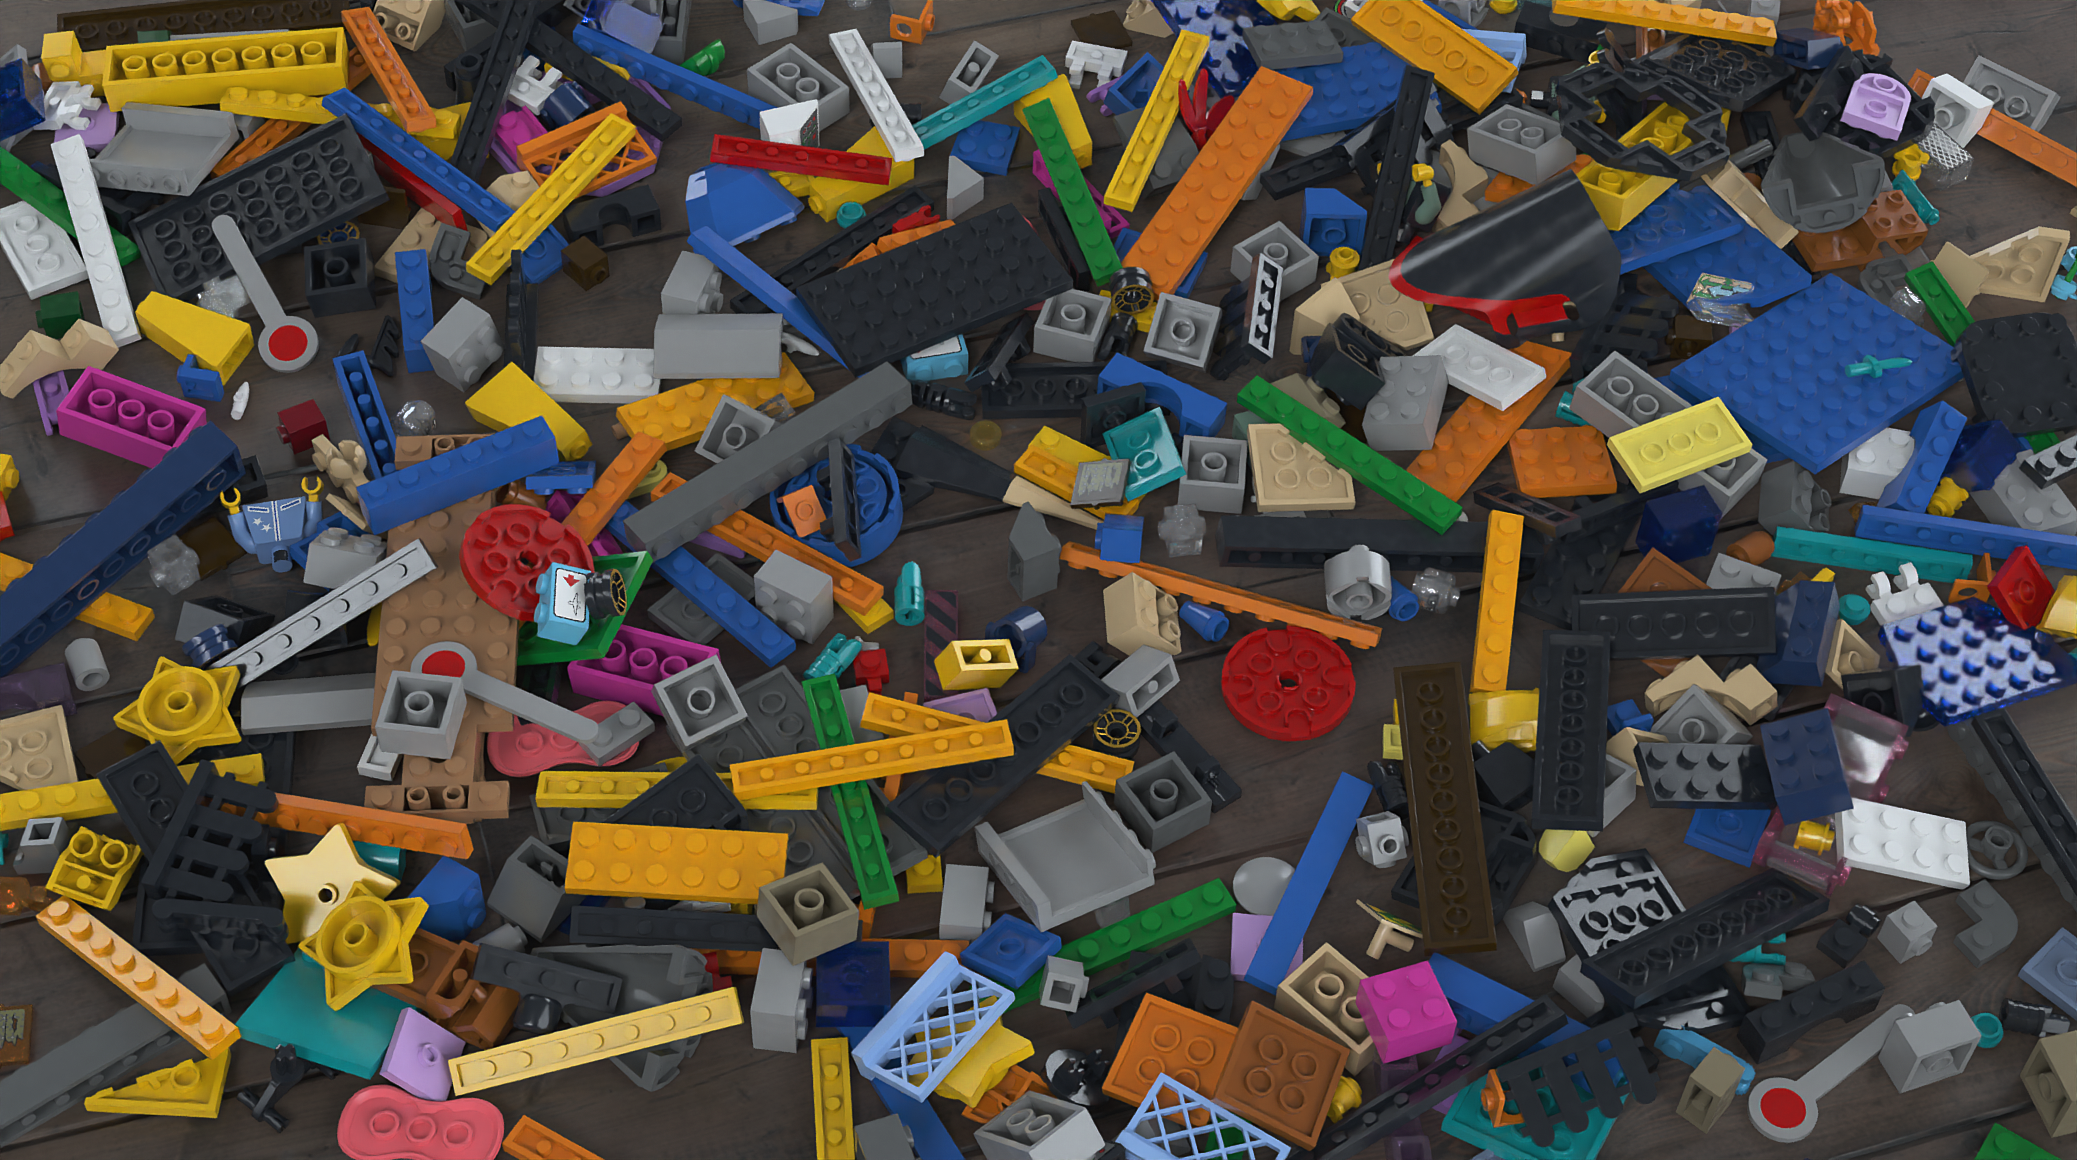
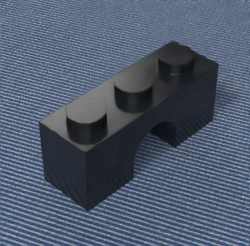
[1514,0,1607,64]
[562,185,662,247]

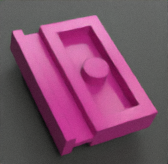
[494,105,548,164]

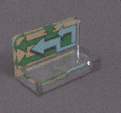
[1686,273,1755,328]

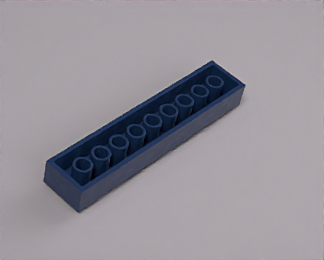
[0,420,246,681]

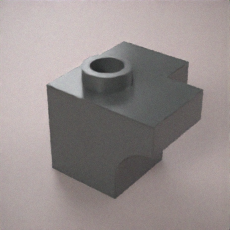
[13,817,80,875]

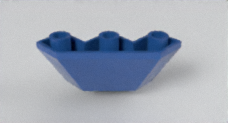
[685,163,804,255]

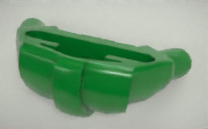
[679,39,725,76]

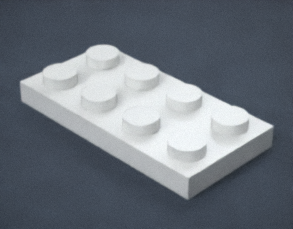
[0,200,89,300]
[1413,324,1546,411]
[534,347,661,404]
[1835,798,1970,890]

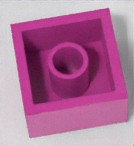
[1355,960,1457,1064]

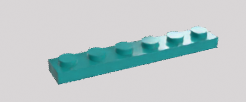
[912,55,1058,150]
[1771,526,1973,583]

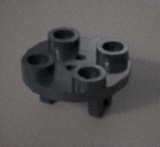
[1040,1049,1111,1110]

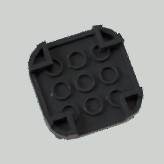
[1789,49,1936,159]
[1950,312,2077,443]

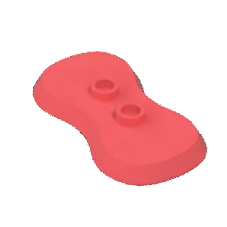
[487,701,639,778]
[337,1084,504,1160]

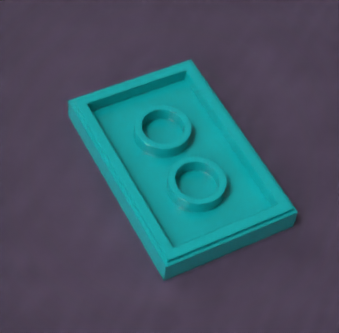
[1103,407,1186,501]

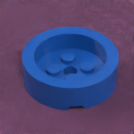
[770,444,903,567]

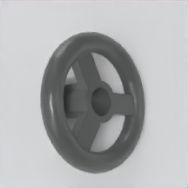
[1966,820,2028,880]

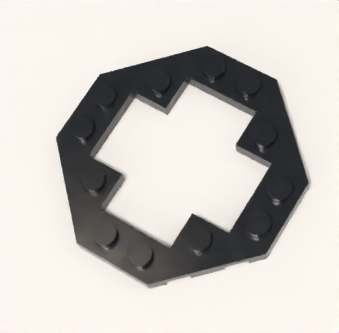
[1556,62,1730,181]

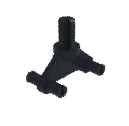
[237,1043,341,1133]

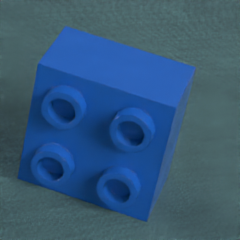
[1103,52,1190,115]

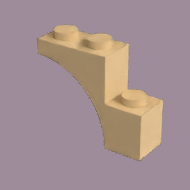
[1432,139,1489,233]
[1701,160,1799,249]
[0,319,119,399]
[1645,655,1777,725]

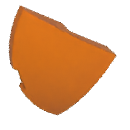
[961,1064,1058,1124]

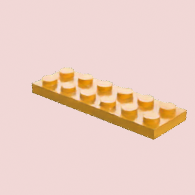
[1351,0,1519,115]
[616,352,815,452]
[565,821,789,904]

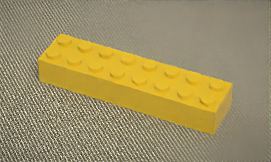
[102,27,349,112]
[1576,102,1731,231]

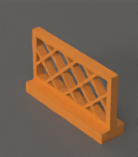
[516,101,657,200]

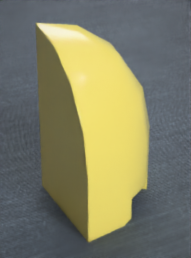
[1539,829,1595,872]

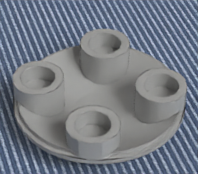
[1233,857,1295,916]

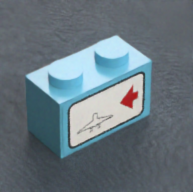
[900,334,968,381]
[534,562,591,645]

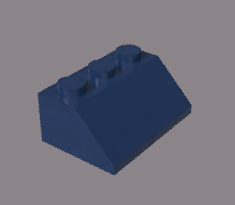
[1756,580,1840,687]

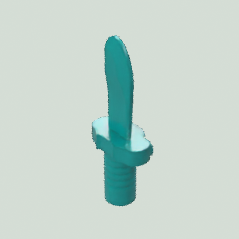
[1845,355,1912,378]

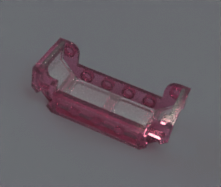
[1751,693,1910,897]

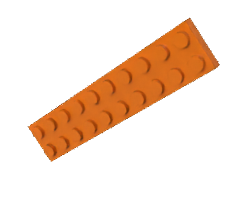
[1121,66,1313,301]

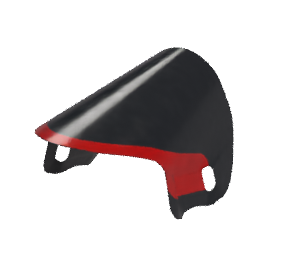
[1388,169,1622,349]

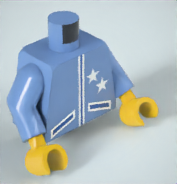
[220,477,324,572]

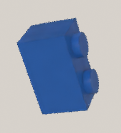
[1095,513,1144,563]

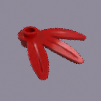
[1178,68,1235,153]

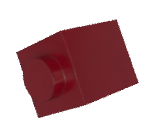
[276,399,330,455]

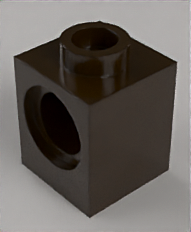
[560,236,610,291]
[1664,315,1713,359]

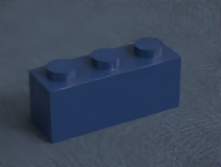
[1773,27,1843,70]

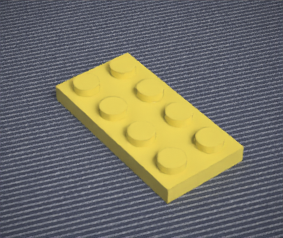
[1607,397,1753,493]

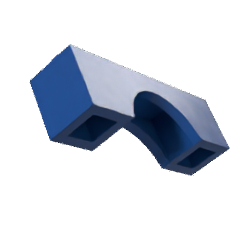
[395,249,435,373]
[1097,353,1227,438]
[1876,400,1967,514]

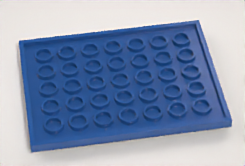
[1669,273,1964,474]

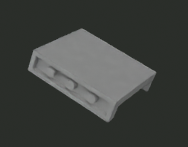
[89,102,239,196]
[975,781,1156,932]

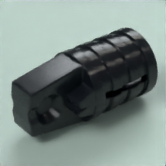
[1999,998,2070,1037]

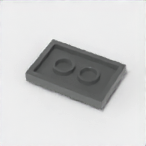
[1242,20,1343,70]
[647,552,756,645]

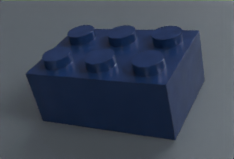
[1760,708,1854,826]

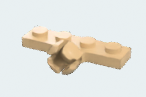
[311,434,370,505]

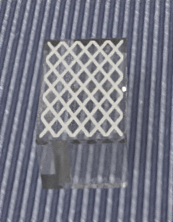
[1916,123,1974,191]

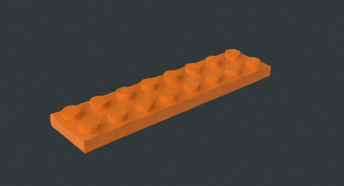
[1406,341,1572,503]

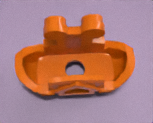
[1812,0,1880,56]

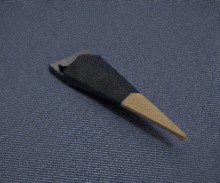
[870,416,1104,530]

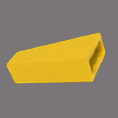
[1014,74,1092,169]
[808,126,914,222]
[135,291,255,386]
[465,362,593,461]

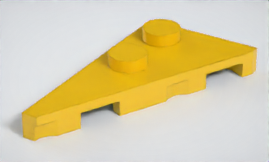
[84,1048,231,1118]

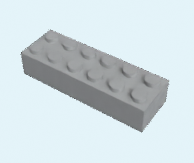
[1569,351,1768,519]

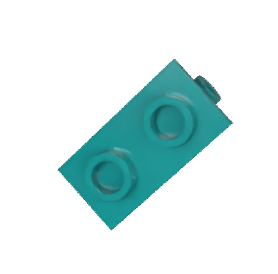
[1892,170,1940,225]

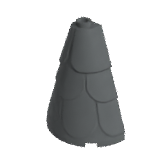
[1761,131,1885,233]
[531,943,713,1092]

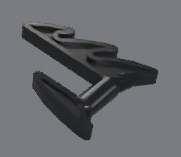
[333,315,400,377]

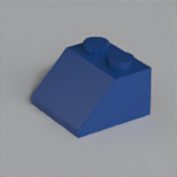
[1299,188,1367,257]
[407,856,486,941]

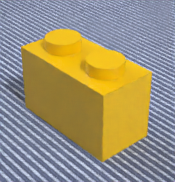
[934,639,1019,690]

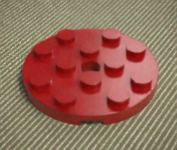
[459,504,594,621]
[1221,625,1356,741]

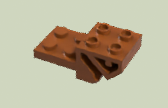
[1792,190,1929,272]
[370,927,519,1050]

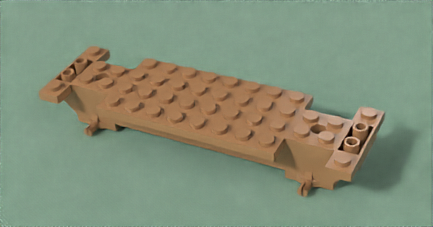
[364,433,523,824]

